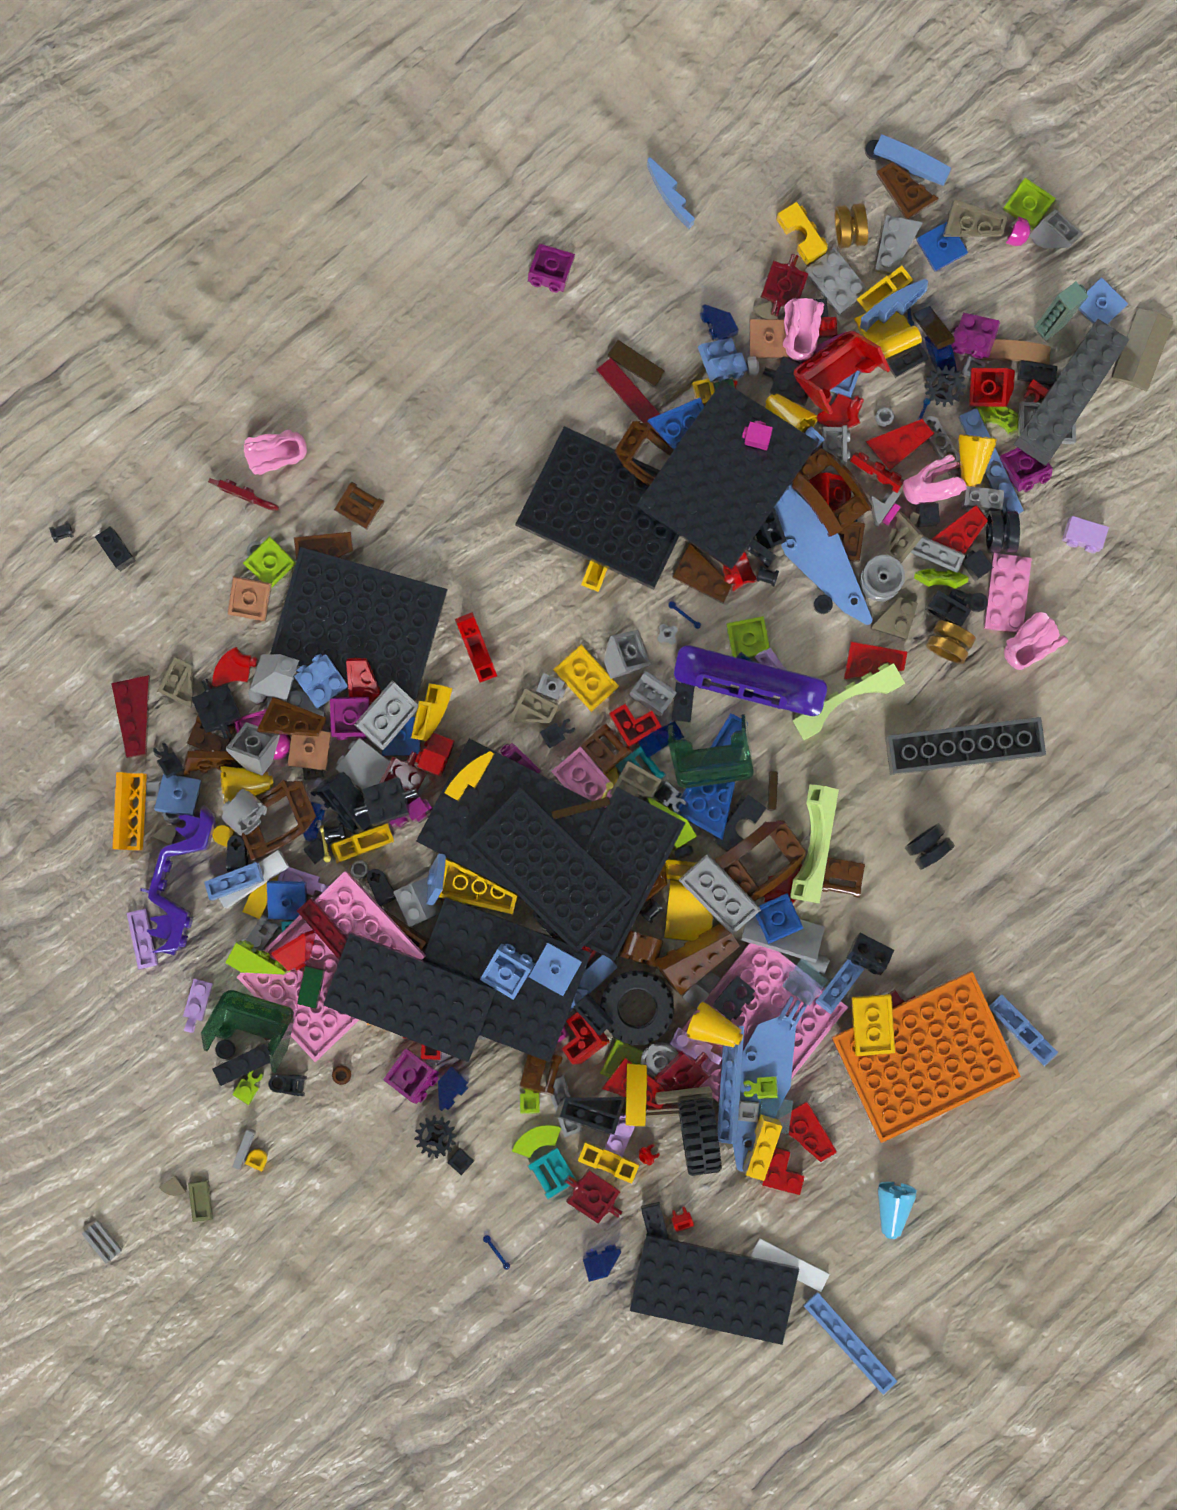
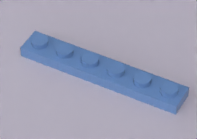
[958,408,1024,515]
[717,1025,744,1144]
[803,1292,898,1395]

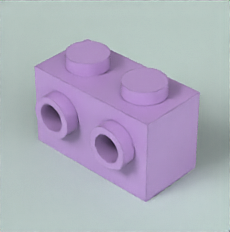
[1062,516,1109,553]

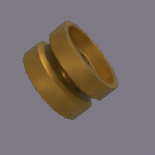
[835,203,868,249]
[926,620,976,664]

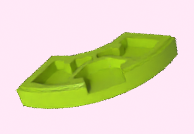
[975,407,1018,434]
[914,568,969,589]
[512,1125,561,1158]

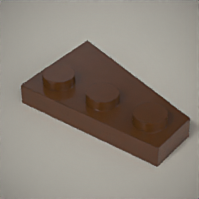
[876,161,939,219]
[294,532,353,561]
[673,544,732,604]
[257,697,326,737]
[183,749,244,776]

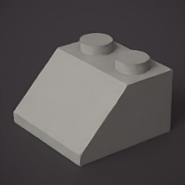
[394,877,443,927]

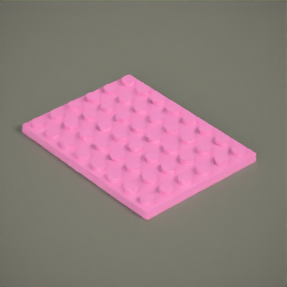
[237,871,426,1062]
[675,943,848,1102]

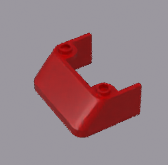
[794,331,890,414]

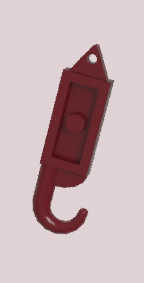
[208,478,279,511]

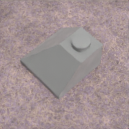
[1030,209,1083,248]
[604,630,650,679]
[249,654,299,702]
[226,722,280,775]

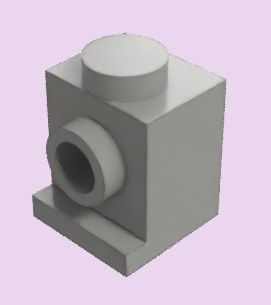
[536,673,567,701]

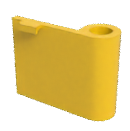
[854,311,922,359]
[664,880,713,941]

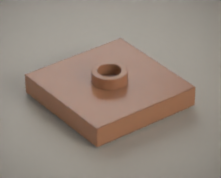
[749,319,788,359]
[228,577,272,621]
[288,731,331,771]

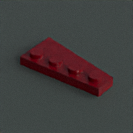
[111,675,150,758]

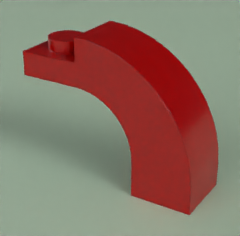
[455,612,497,683]

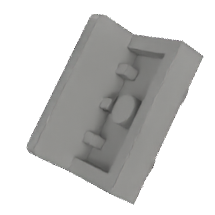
[822,425,850,466]
[961,486,1004,515]
[629,671,676,717]

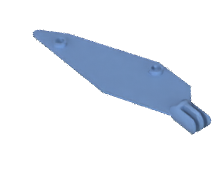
[775,483,872,625]
[733,996,807,1171]

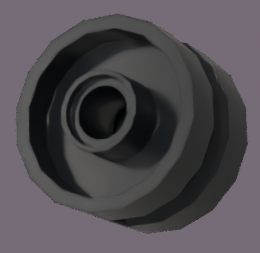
[986,511,1020,553]
[905,823,955,870]

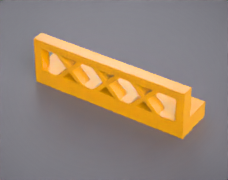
[112,772,147,850]

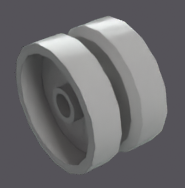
[860,555,905,602]

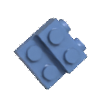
[698,338,748,382]
[294,654,348,709]
[480,943,535,1000]

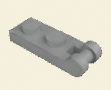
[246,915,279,951]

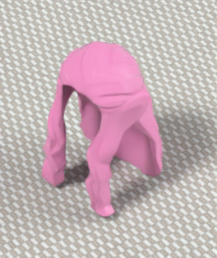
[783,298,824,361]
[244,429,307,475]
[903,455,967,505]
[1004,612,1068,670]

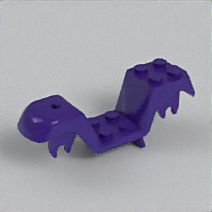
[139,805,216,955]

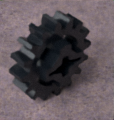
[924,364,966,407]
[414,1115,457,1159]

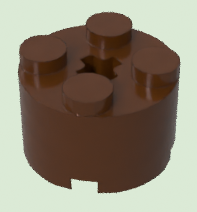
[619,931,663,967]

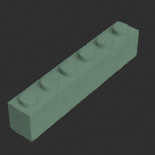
[1034,281,1088,342]

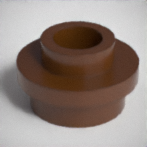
[332,1065,352,1085]

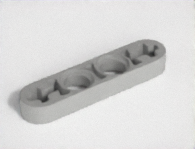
[924,416,961,478]

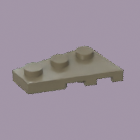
[943,200,1008,237]

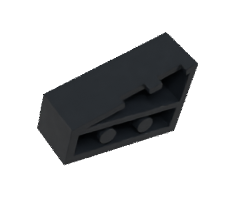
[310,772,371,834]
[555,1097,626,1135]

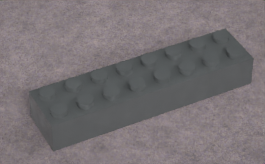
[1013,319,1130,465]
[885,717,1046,775]

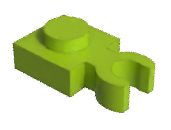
[232,1070,264,1105]
[743,1077,778,1099]
[520,1089,540,1114]

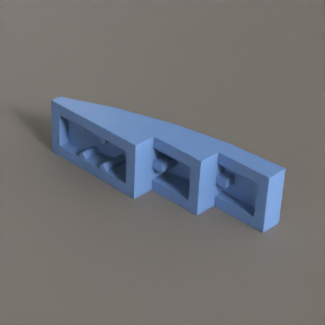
[874,134,951,186]
[647,157,695,229]
[860,279,928,332]
[569,955,617,1012]
[989,994,1058,1067]

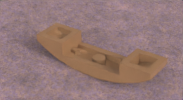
[974,339,1051,365]

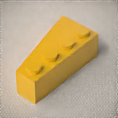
[439,858,518,914]

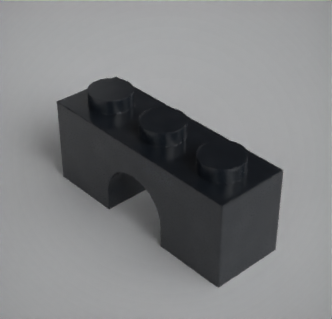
[713,795,767,852]
[212,1042,277,1086]

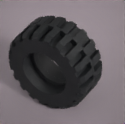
[600,970,675,1045]
[678,1097,722,1176]

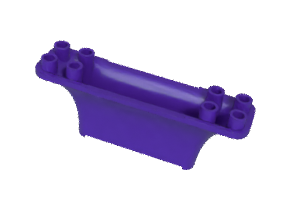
[674,645,828,716]

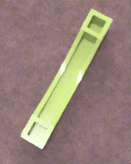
[792,663,905,741]
[790,784,839,904]

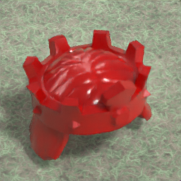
[721,552,757,591]

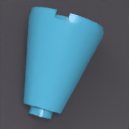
[878,1182,917,1239]

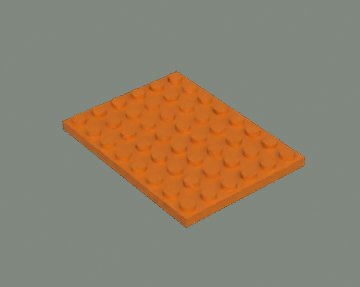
[831,971,1021,1143]

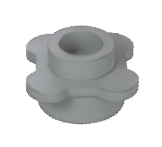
[657,624,678,644]

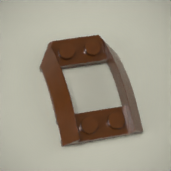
[615,421,674,486]
[792,448,872,537]
[242,780,316,860]
[715,820,806,902]

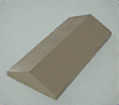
[1112,308,1174,392]

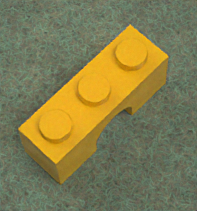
[776,202,828,266]
[742,1114,783,1181]
[578,1141,640,1184]

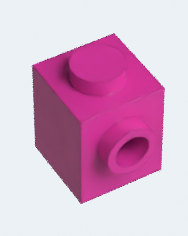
[742,421,773,450]

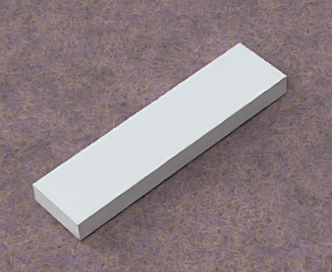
[219,850,289,909]
[751,1238,830,1292]

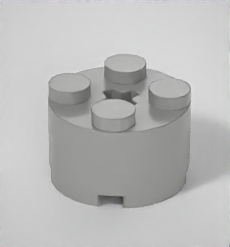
[222,789,267,836]

